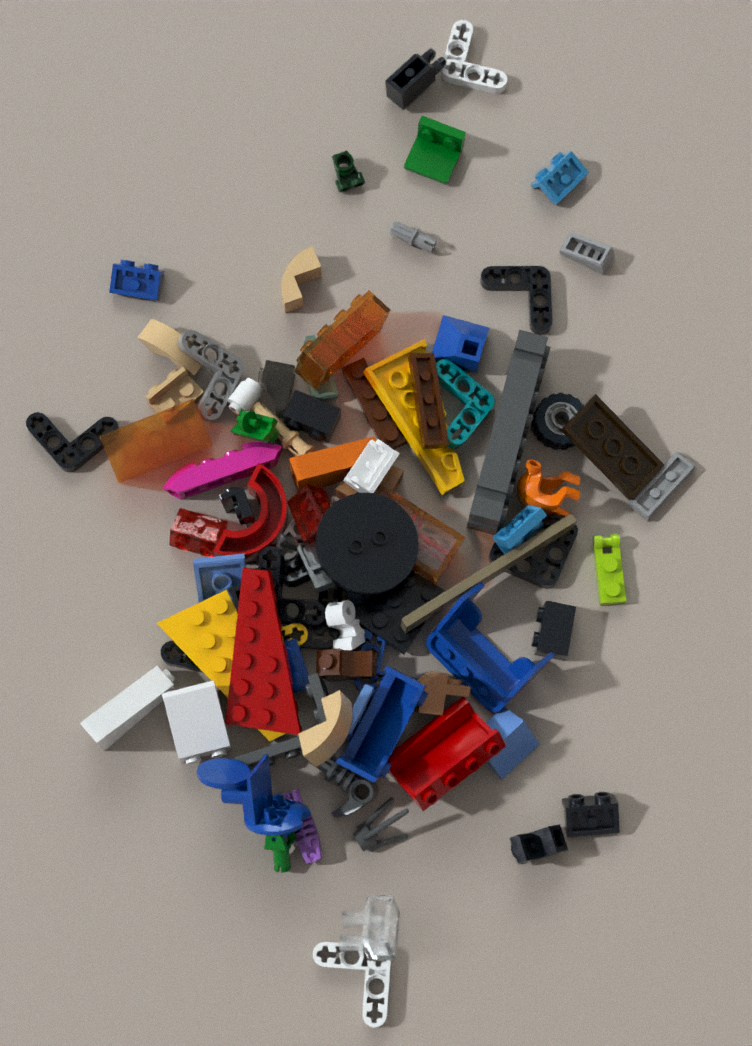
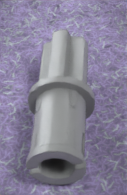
[390,221,438,253]

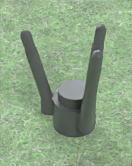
[353,797,409,852]

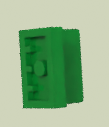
[404,116,466,184]

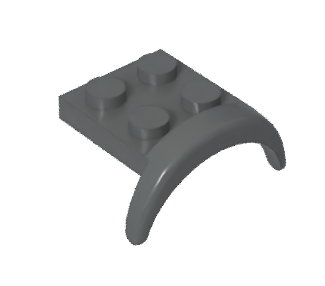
[280,533,337,593]

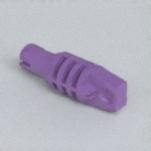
[283,789,323,864]

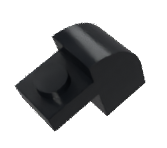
[510,824,568,864]

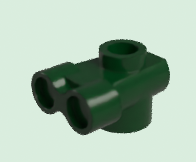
[332,151,365,192]

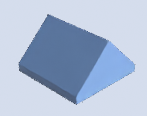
[486,707,539,780]

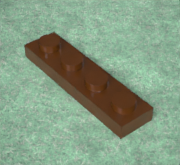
[408,353,449,449]
[342,358,407,450]

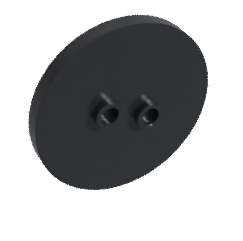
[315,493,419,595]

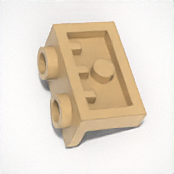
[146,366,204,425]

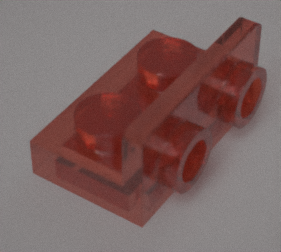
[287,484,331,544]
[169,508,228,557]

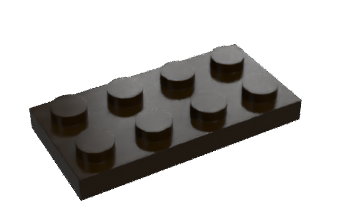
[560,394,664,501]

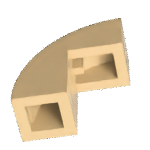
[281,246,322,313]
[137,319,208,376]
[298,690,353,767]

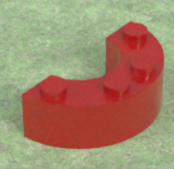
[213,463,288,563]

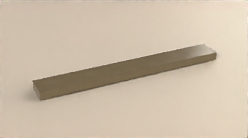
[401,514,577,634]

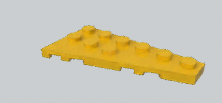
[363,339,465,495]
[156,590,287,742]

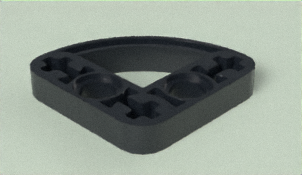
[489,515,578,589]

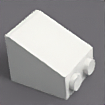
[162,680,232,765]

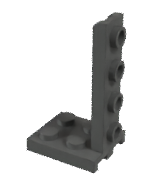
[231,673,329,770]

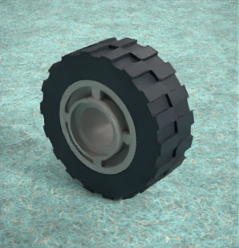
[532,393,584,450]

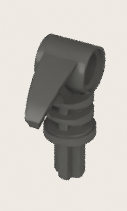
[308,758,378,818]

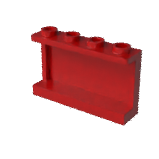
[388,697,506,811]

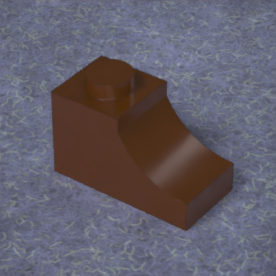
[316,648,377,682]

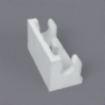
[343,439,400,493]

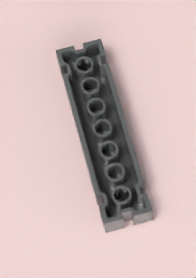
[466,330,551,535]

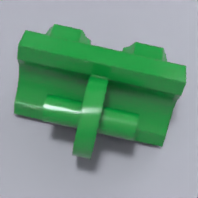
[231,410,279,444]

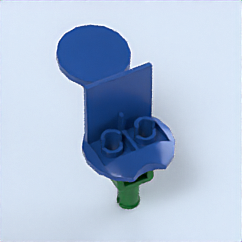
[197,754,311,873]

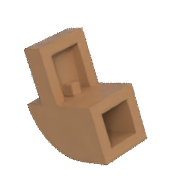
[414,671,471,715]

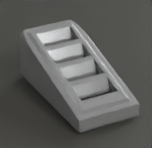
[559,232,614,275]

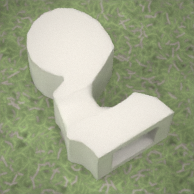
[325,600,366,650]

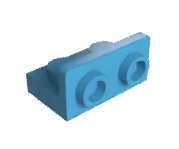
[531,151,589,205]
[492,505,547,554]

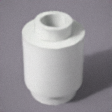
[227,378,263,415]

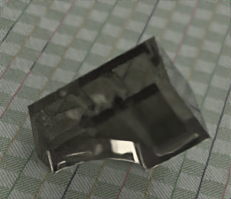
[258,360,296,419]

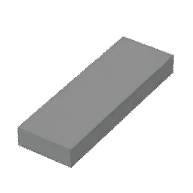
[628,451,696,521]

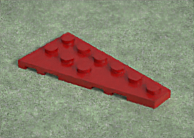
[225,568,303,735]

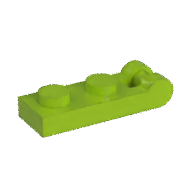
[592,534,626,606]

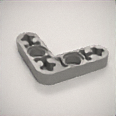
[178,330,244,421]

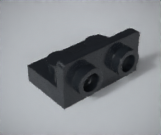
[219,487,255,528]
[562,792,620,838]

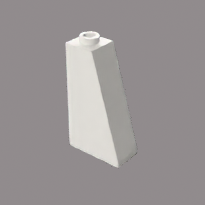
[80,666,176,751]

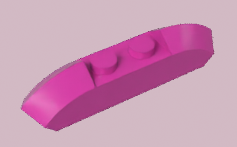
[162,442,283,500]

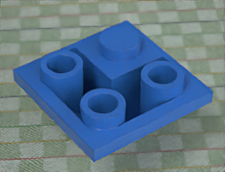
[432,315,490,373]

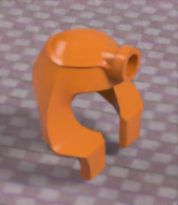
[517,459,580,518]

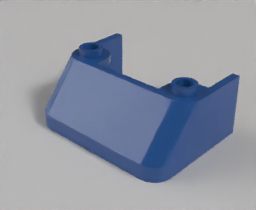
[426,582,555,712]
[336,666,429,783]

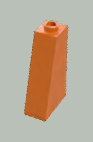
[289,436,376,496]

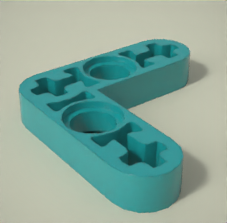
[436,359,495,449]

